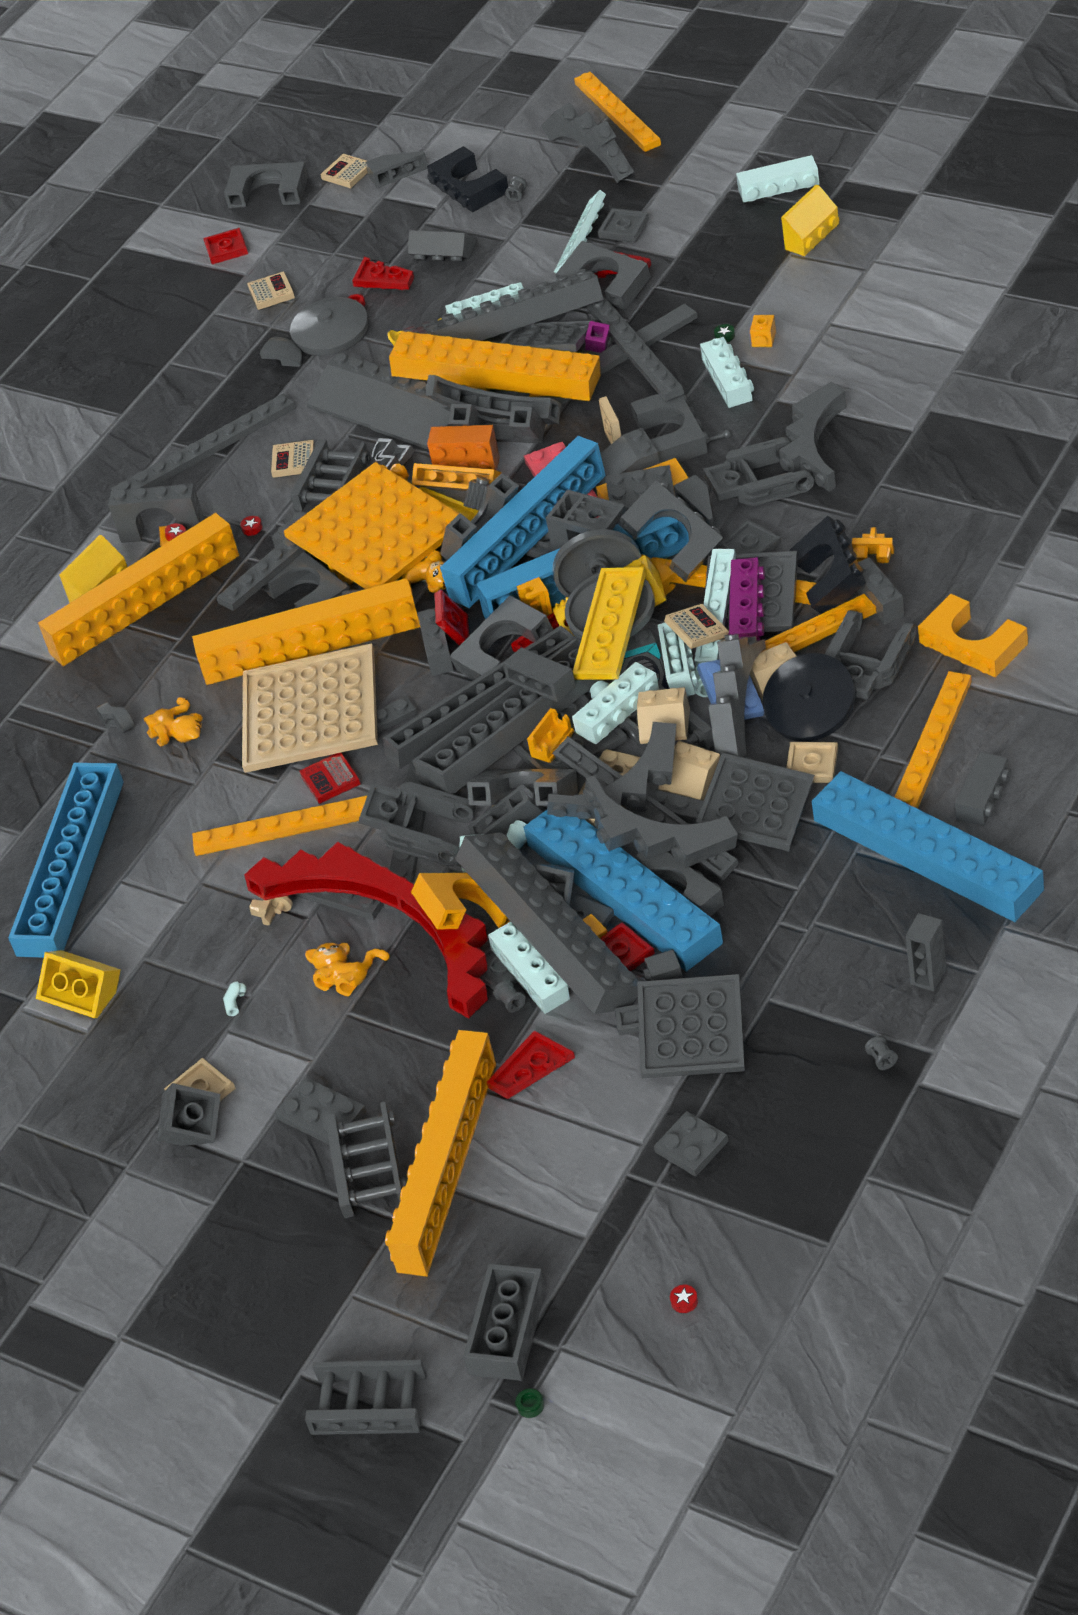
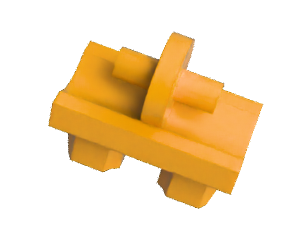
[852,527,894,563]

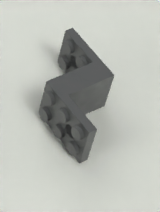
[525,490,626,558]

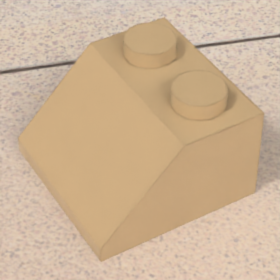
[750,642,796,701]
[637,687,690,744]
[658,741,720,801]

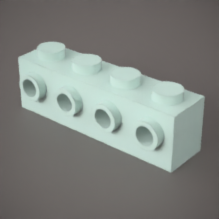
[736,155,819,202]
[445,282,524,315]
[700,337,754,408]
[658,623,698,697]
[572,662,659,744]
[488,922,570,1014]

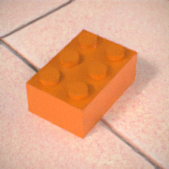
[427,425,500,470]

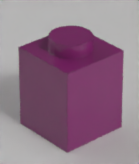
[585,321,610,353]

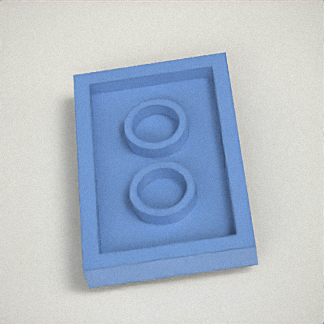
[697,660,764,720]

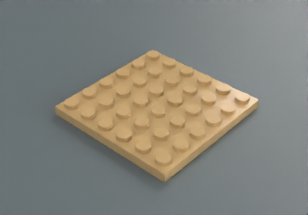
[242,643,378,773]

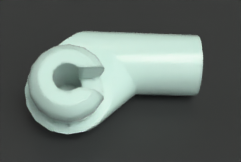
[223,981,246,1016]

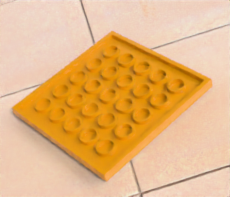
[284,462,459,589]

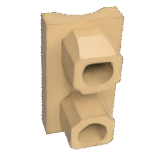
[249,895,293,925]

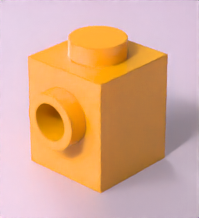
[750,315,776,347]

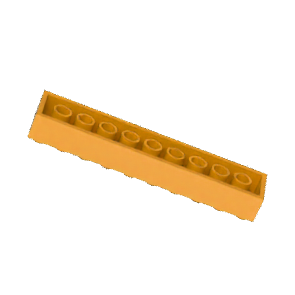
[389,331,601,401]
[38,513,239,666]
[192,578,420,685]
[385,1030,496,1277]

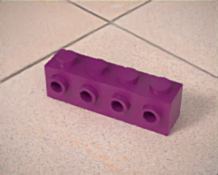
[729,557,765,640]

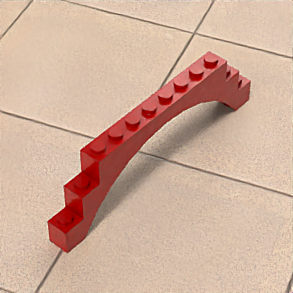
[244,842,488,1019]

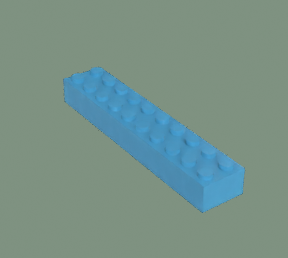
[440,436,606,608]
[476,517,689,619]
[8,763,124,958]
[812,771,1044,922]
[524,810,723,972]

